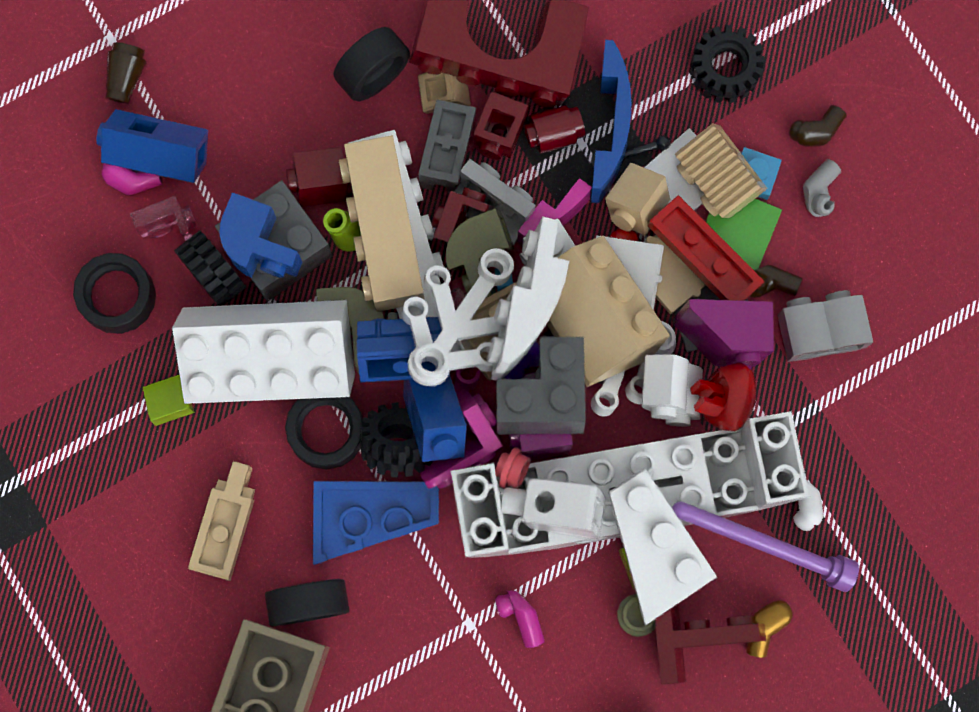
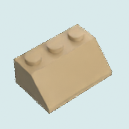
[546,235,670,387]

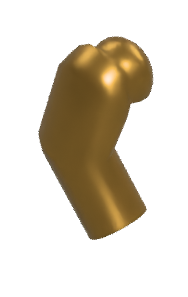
[746,600,792,658]

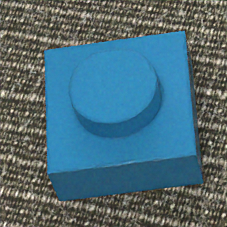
[741,147,782,200]

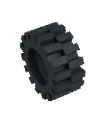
[690,25,765,103]
[174,230,246,306]
[361,402,433,477]

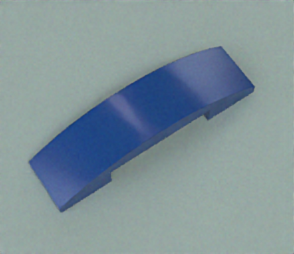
[591,40,632,203]

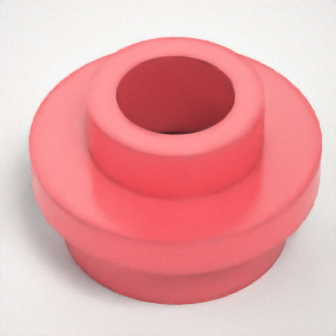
[495,447,530,489]

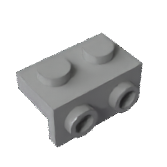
[454,159,536,245]

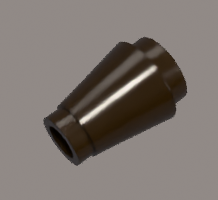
[105,42,147,104]

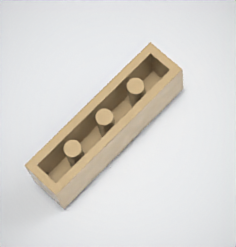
[339,135,425,312]

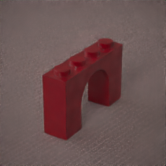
[409,0,589,108]

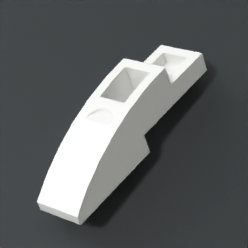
[487,217,569,381]

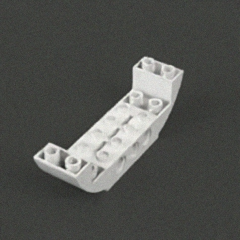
[451,411,810,557]

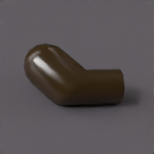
[789,105,847,146]
[750,265,803,298]

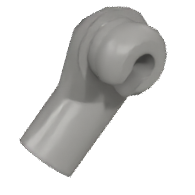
[803,159,841,217]

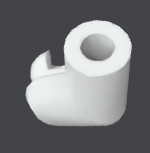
[793,479,824,531]

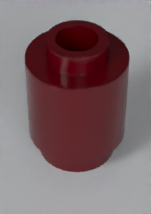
[524,105,585,154]

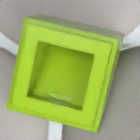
[143,374,195,426]

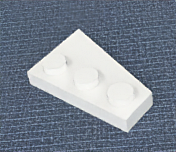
[608,469,717,625]

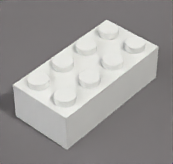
[172,300,355,404]

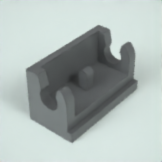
[418,99,476,193]

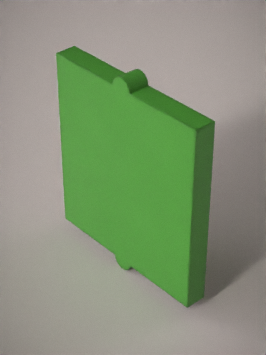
[706,198,782,270]

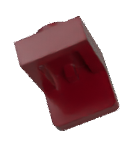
[432,187,494,242]

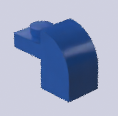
[220,192,302,278]

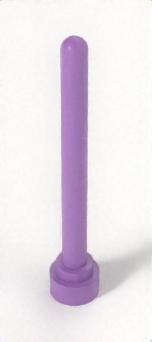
[672,501,859,592]

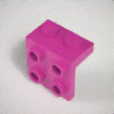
[420,387,503,489]

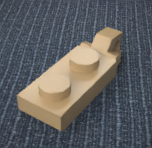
[188,461,255,581]

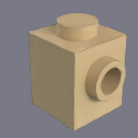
[605,163,670,236]

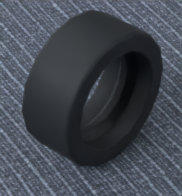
[333,27,410,102]
[73,253,156,334]
[285,397,363,470]
[265,579,349,626]

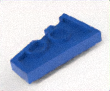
[313,481,439,565]

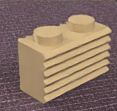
[675,123,768,218]

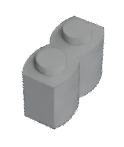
[778,290,873,362]

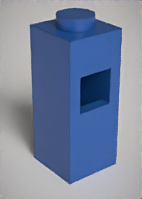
[96,109,208,183]
[403,374,466,462]

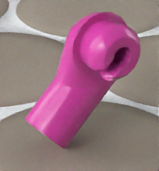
[101,163,162,195]
[495,590,545,648]

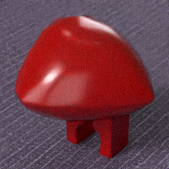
[690,363,756,432]

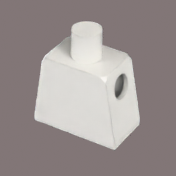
[502,478,606,540]

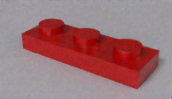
[647,195,765,301]

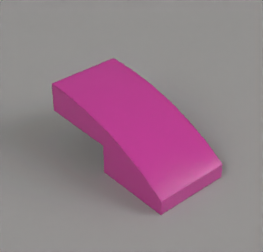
[517,178,592,245]

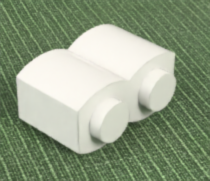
[642,355,703,427]

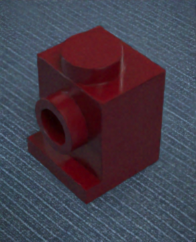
[474,91,528,160]

